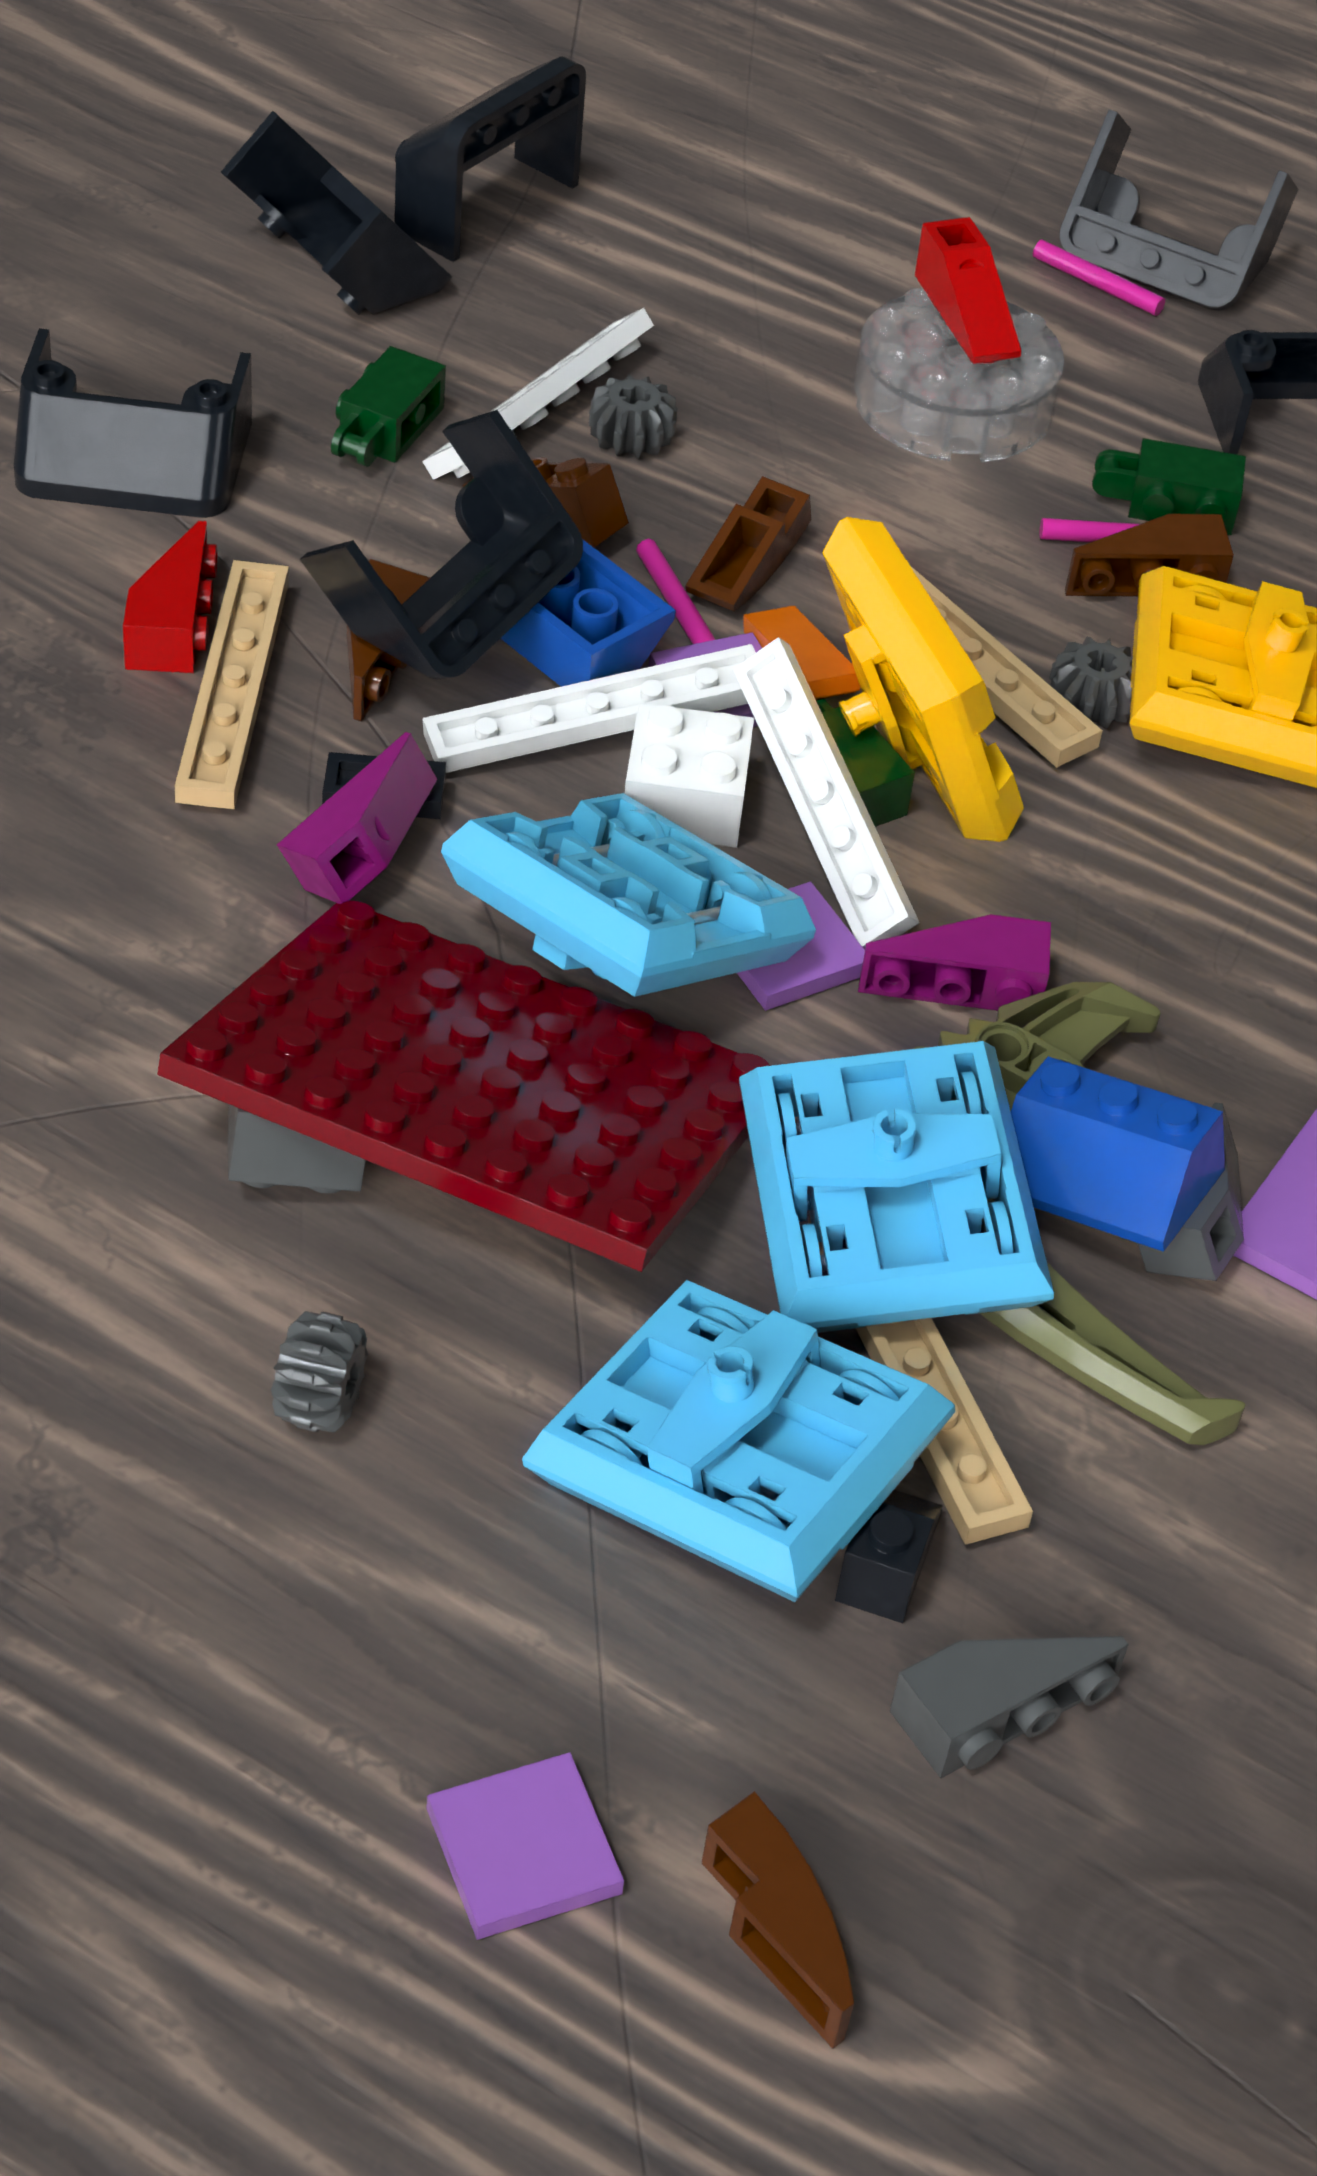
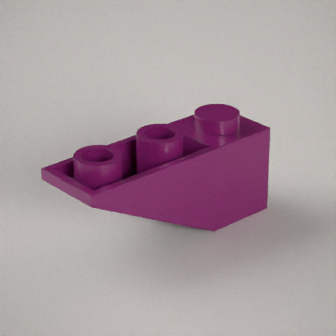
[277,732,437,904]
[858,914,1051,1011]

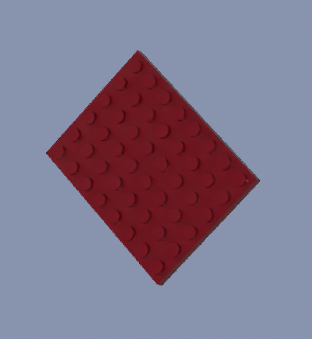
[157,901,771,1272]

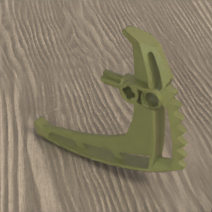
[914,982,1246,1445]

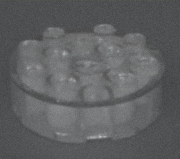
[853,288,1064,462]

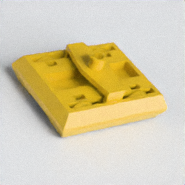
[822,517,1024,842]
[1130,566,1317,788]

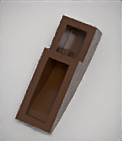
[685,476,811,611]
[701,1792,855,2049]

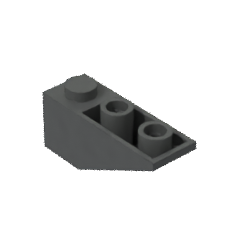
[1137,1103,1244,1281]
[890,1636,1129,1779]

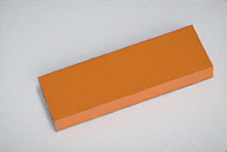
[744,605,860,700]

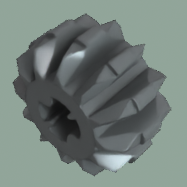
[589,374,678,459]
[1049,636,1132,729]
[271,1311,368,1433]

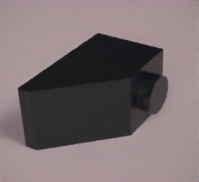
[835,1490,943,1624]

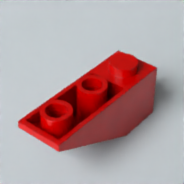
[915,217,1021,364]
[123,521,218,673]

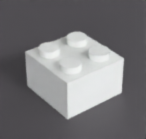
[625,703,754,848]

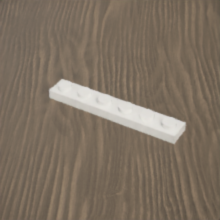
[422,308,654,480]
[733,637,920,950]
[422,644,756,773]

